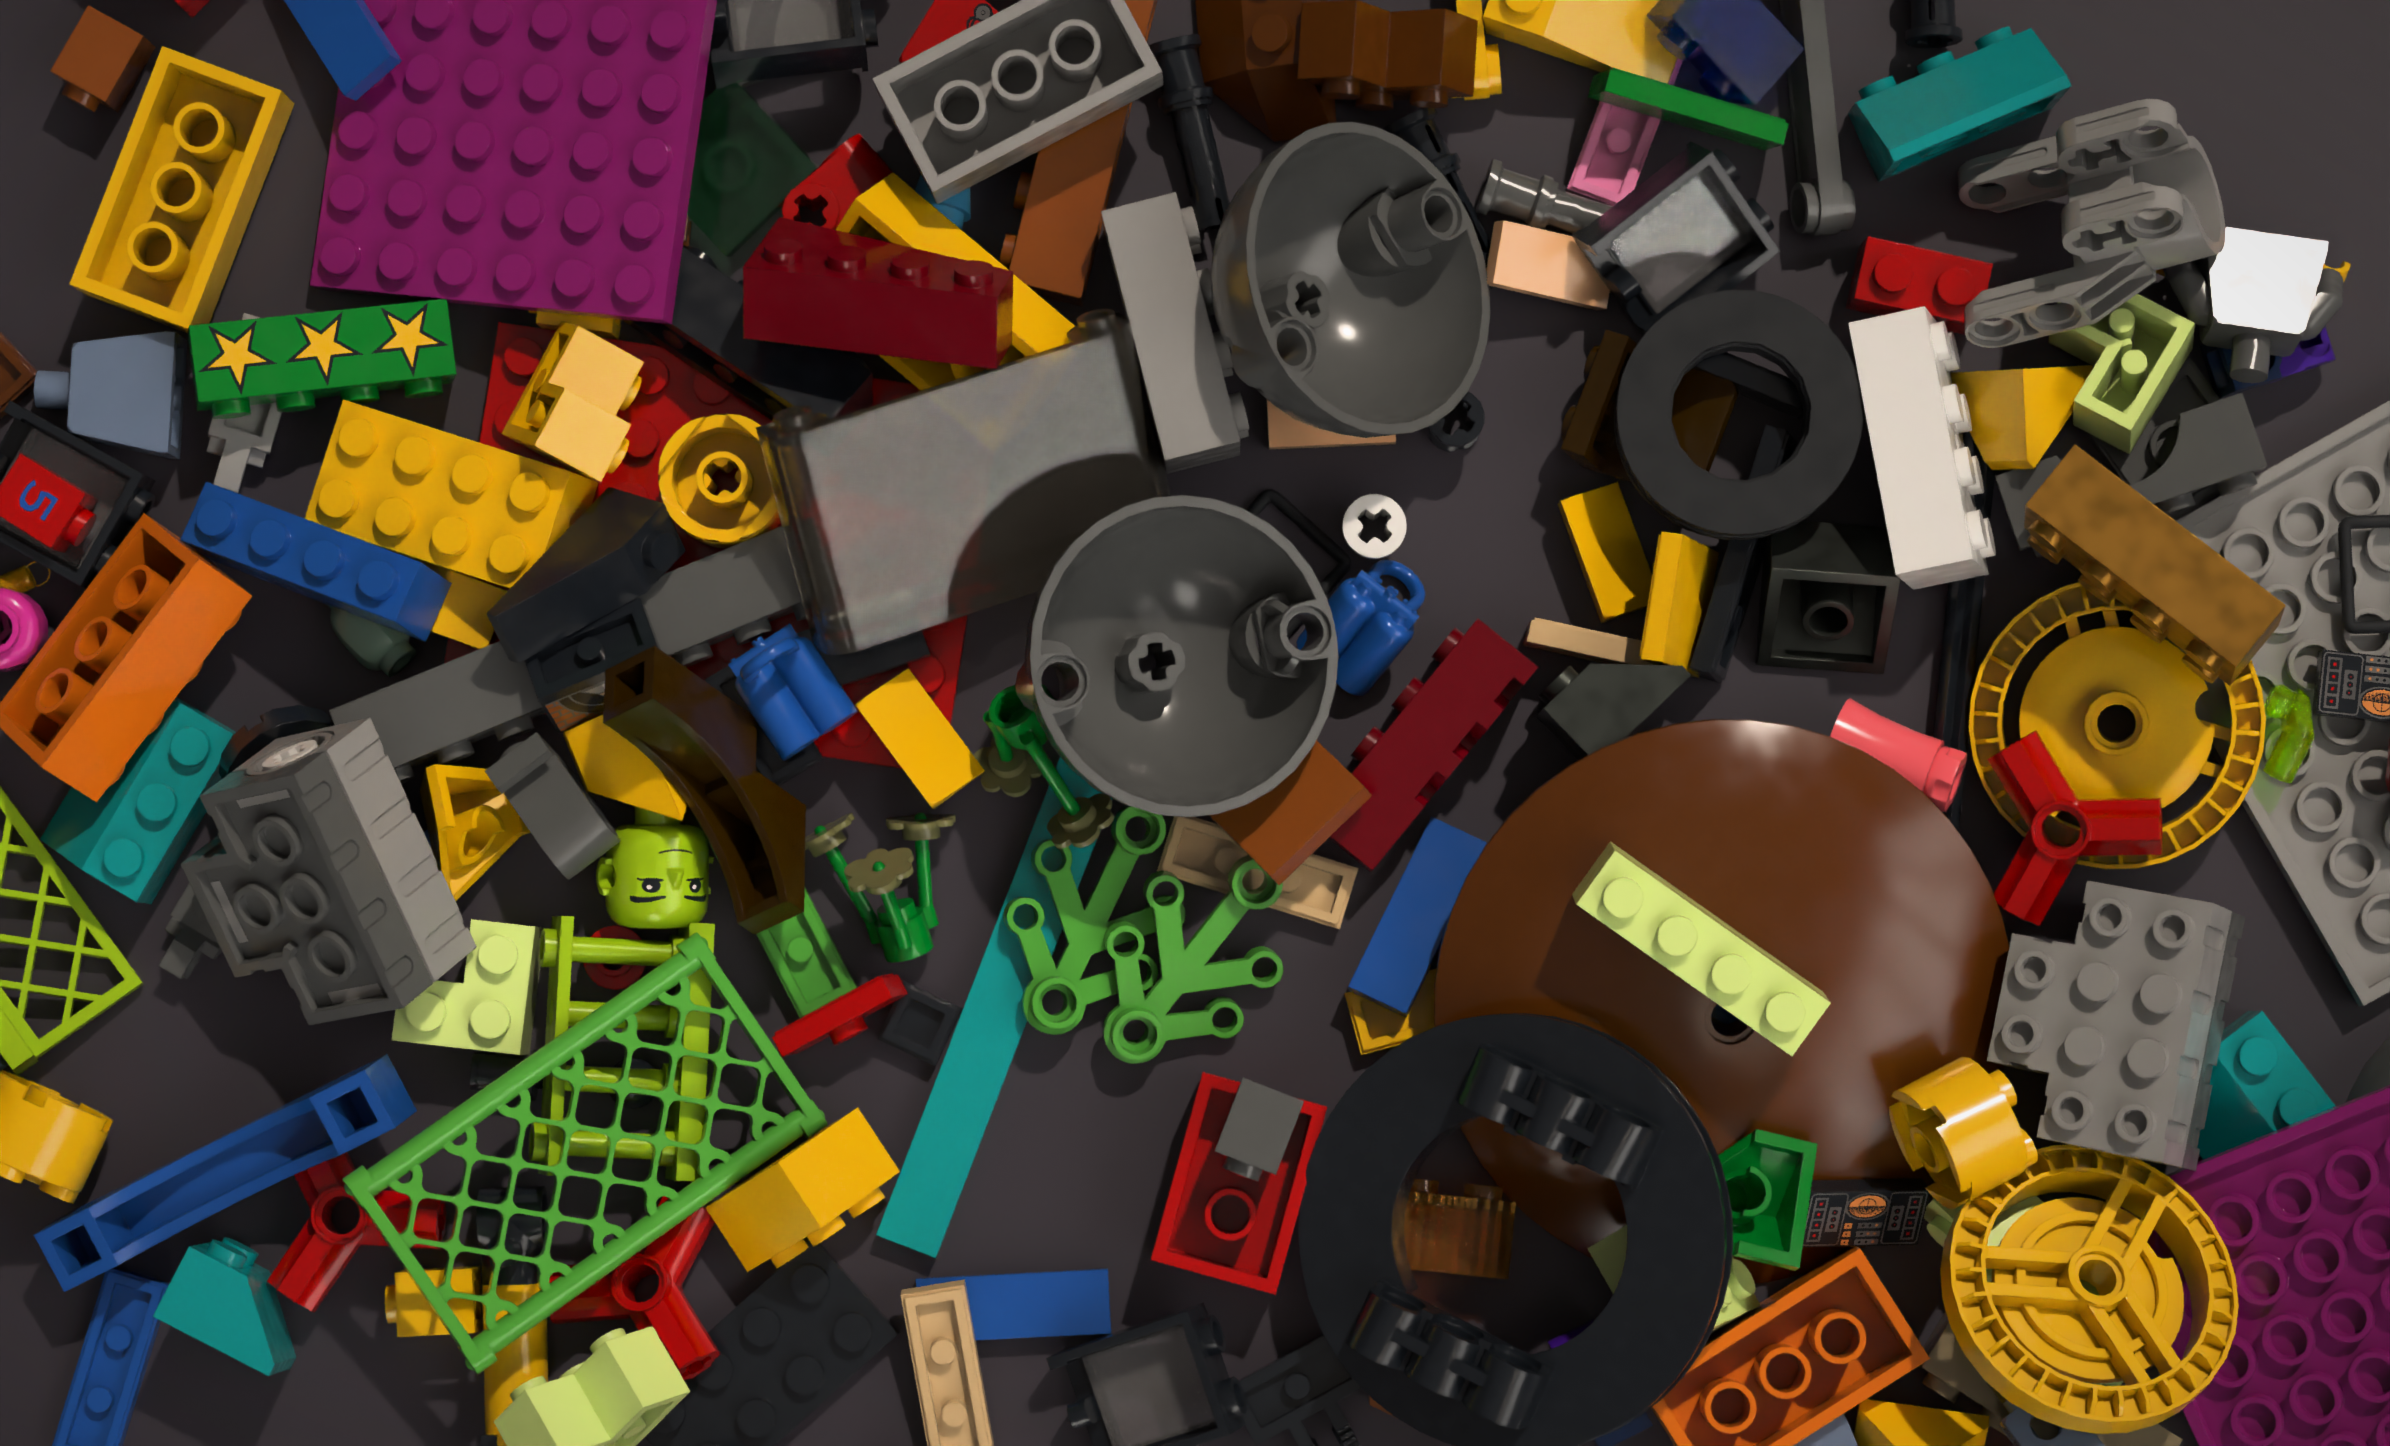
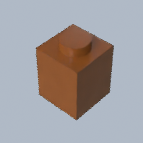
[50,5,156,113]

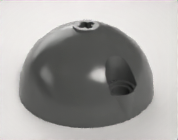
[1211,122,1490,438]
[1015,495,1338,817]

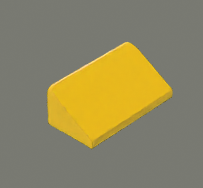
[1557,482,1652,623]
[855,668,985,809]

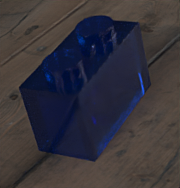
[1646,0,1804,105]

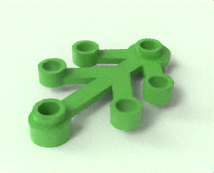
[1003,805,1186,1035]
[1103,855,1284,1064]

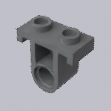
[485,732,621,880]

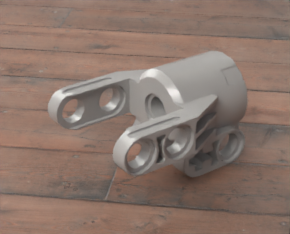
[1958,99,2226,348]

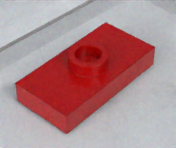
[772,973,908,1057]

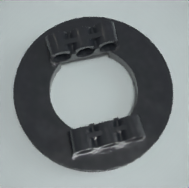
[1298,1013,1733,1446]

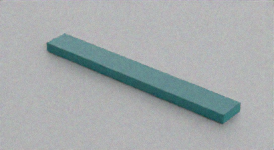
[876,757,1113,1258]

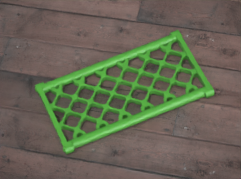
[342,932,828,1375]

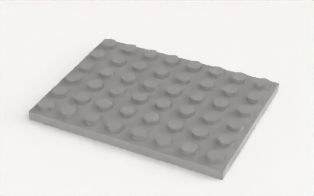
[2131,400,2390,1006]

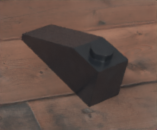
[486,487,686,663]

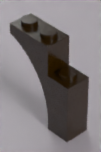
[603,645,806,935]

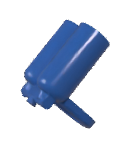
[1297,560,1426,696]
[728,623,858,761]

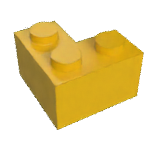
[501,321,644,482]
[705,1107,900,1272]

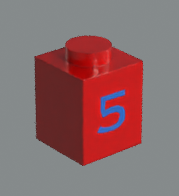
[0,453,98,554]

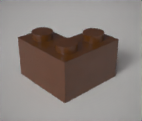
[1297,0,1478,111]

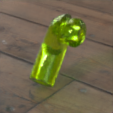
[2263,684,2315,783]

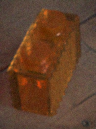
[1404,1178,1516,1279]

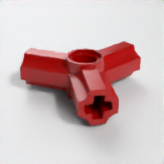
[1987,730,2163,926]
[267,1152,447,1312]
[549,1196,721,1380]

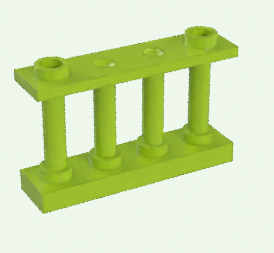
[529,916,715,1181]

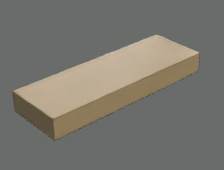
[1157,816,1358,929]
[901,1279,994,1446]

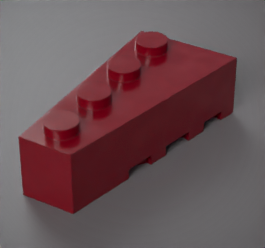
[743,217,1013,369]
[1329,618,1538,872]

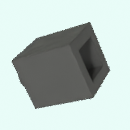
[1215,1077,1304,1182]

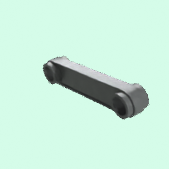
[1779,0,1856,236]

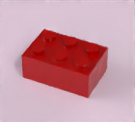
[1151,1072,1327,1295]

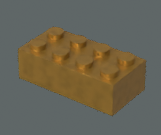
[2024,444,2286,686]

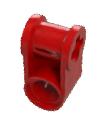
[782,133,894,230]

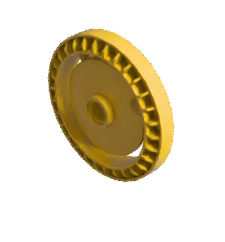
[1969,582,2266,869]
[1940,1145,2239,1434]

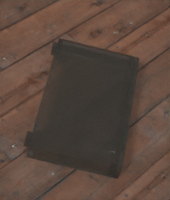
[756,309,1171,655]

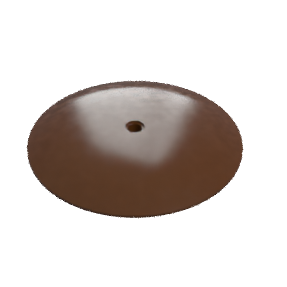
[1434,719,2009,1284]

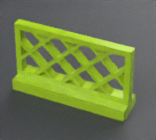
[0,786,143,1075]

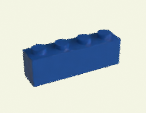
[180,482,452,642]

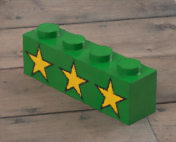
[188,299,457,419]

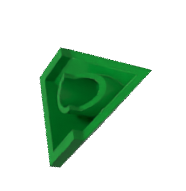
[1718,1129,1818,1271]

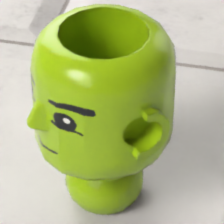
[596,806,714,929]

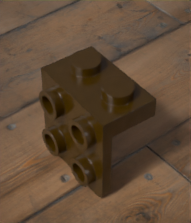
[1561,330,1738,483]

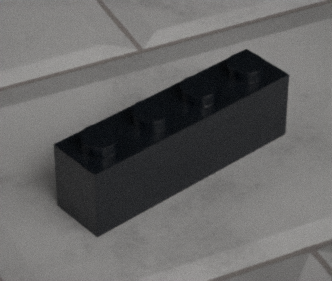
[623,247,873,457]

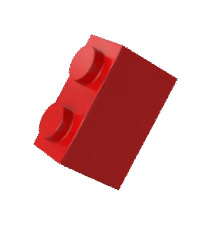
[1845,236,1993,335]

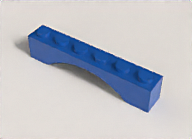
[34,1054,417,1292]

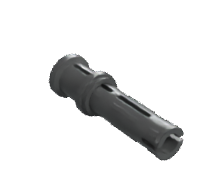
[1476,159,1672,262]

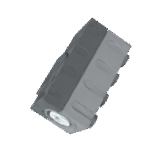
[181,718,477,1025]
[1987,881,2246,1171]

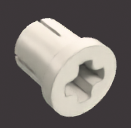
[1342,494,1407,559]

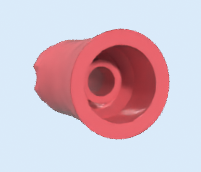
[1830,698,1967,812]

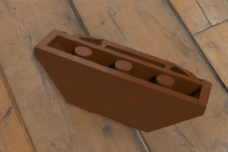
[1195,0,1337,143]

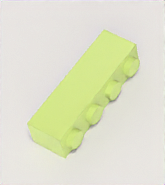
[1572,842,1831,1056]

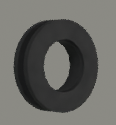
[1614,290,1863,540]

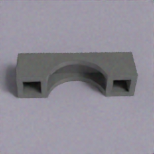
[1995,393,2268,558]

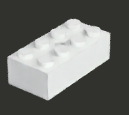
[1848,306,1996,590]

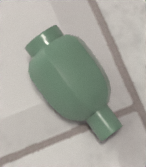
[328,605,416,677]

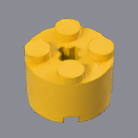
[658,414,793,549]
[1889,1057,2038,1209]
[0,1070,114,1204]

